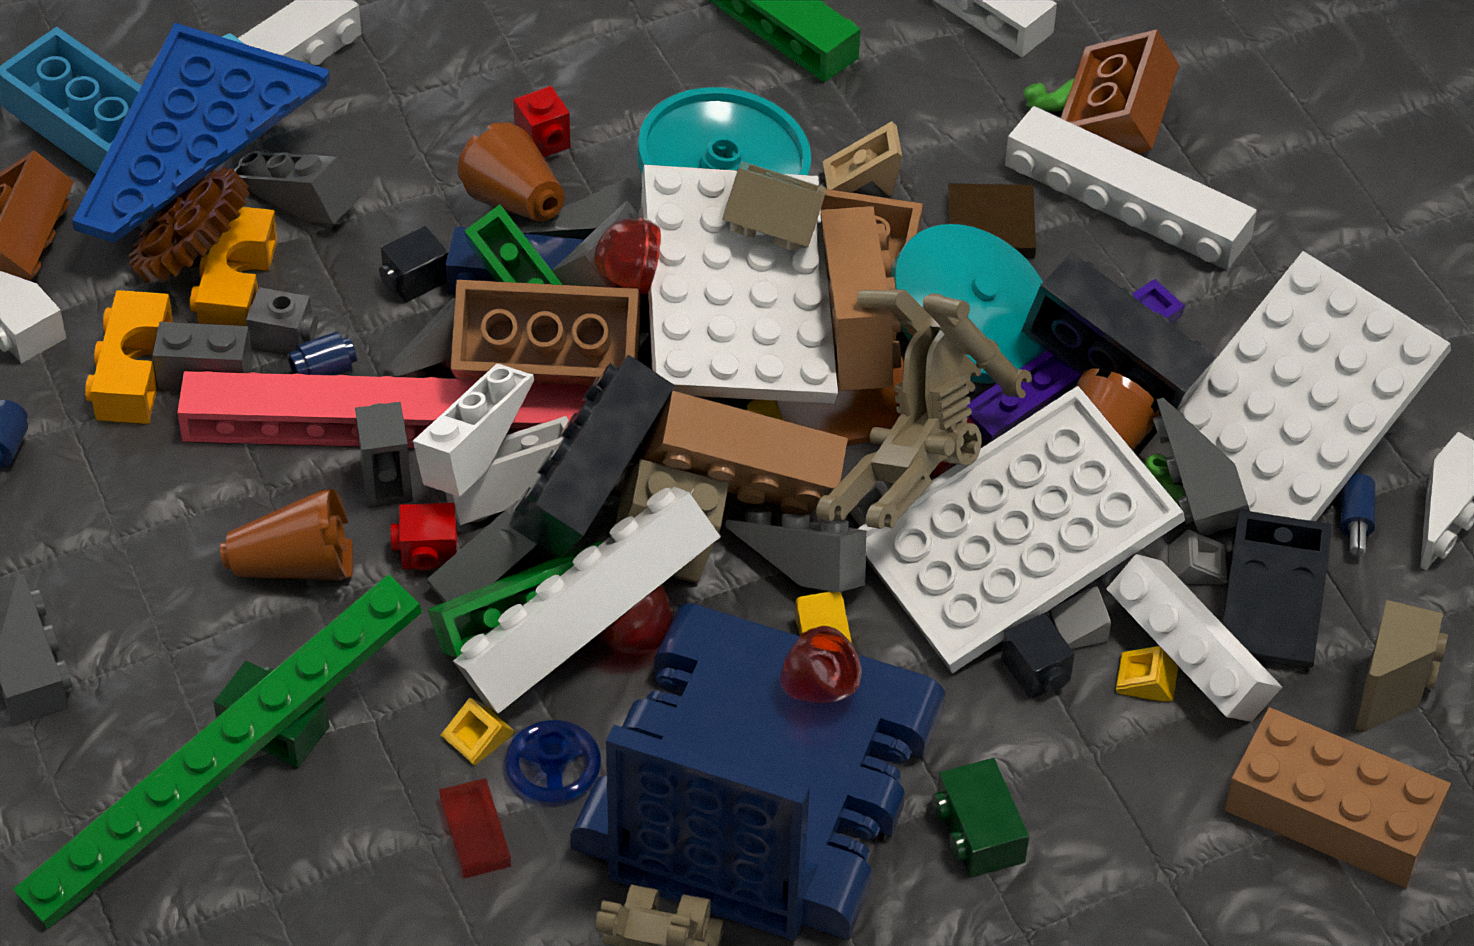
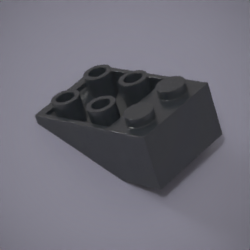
[1222,510,1332,668]

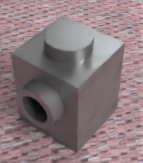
[246,287,318,355]

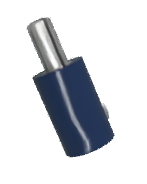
[1341,474,1375,556]

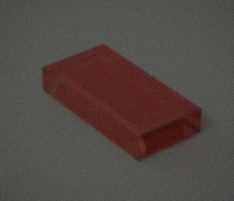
[439,778,511,878]

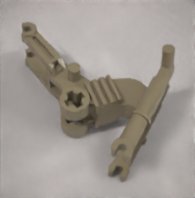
[816,289,1032,529]
[595,885,724,946]

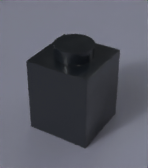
[379,225,448,303]
[1001,613,1075,699]

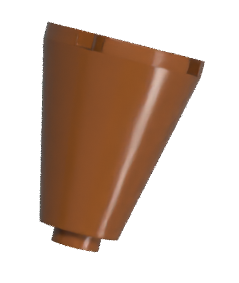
[457,122,565,222]
[1076,368,1161,451]
[220,489,354,581]

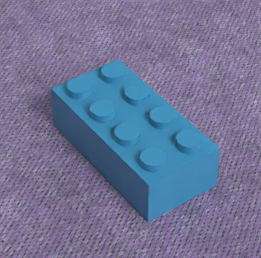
[0,26,142,174]

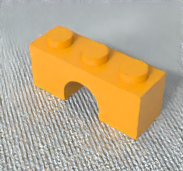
[190,207,278,326]
[85,290,173,424]

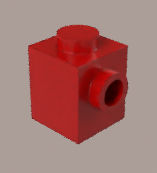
[513,86,571,157]
[391,503,458,570]

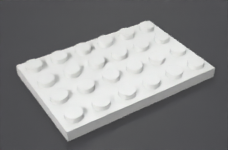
[642,165,838,404]
[1139,251,1451,521]
[858,386,1185,673]

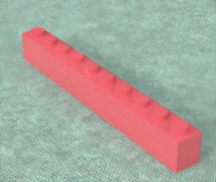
[177,371,590,448]

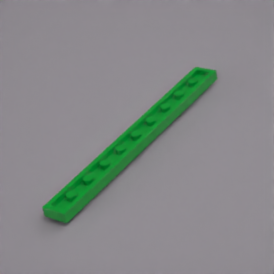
[13,574,422,929]

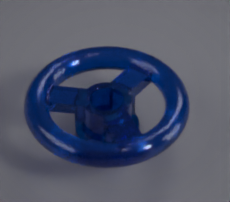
[505,720,601,803]

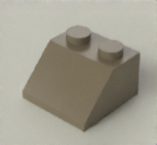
[722,161,827,251]
[615,459,729,584]
[1355,600,1448,732]

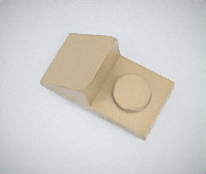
[823,122,902,196]

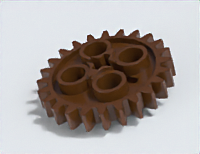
[128,167,250,284]

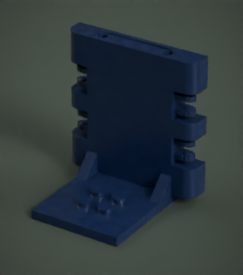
[570,604,945,941]

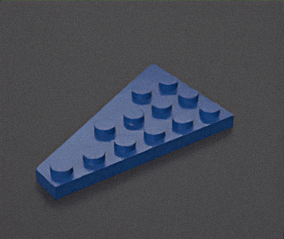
[72,23,330,243]

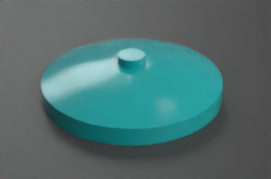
[636,87,811,175]
[891,224,1047,384]

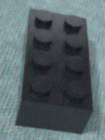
[1021,251,1216,431]
[512,354,675,559]

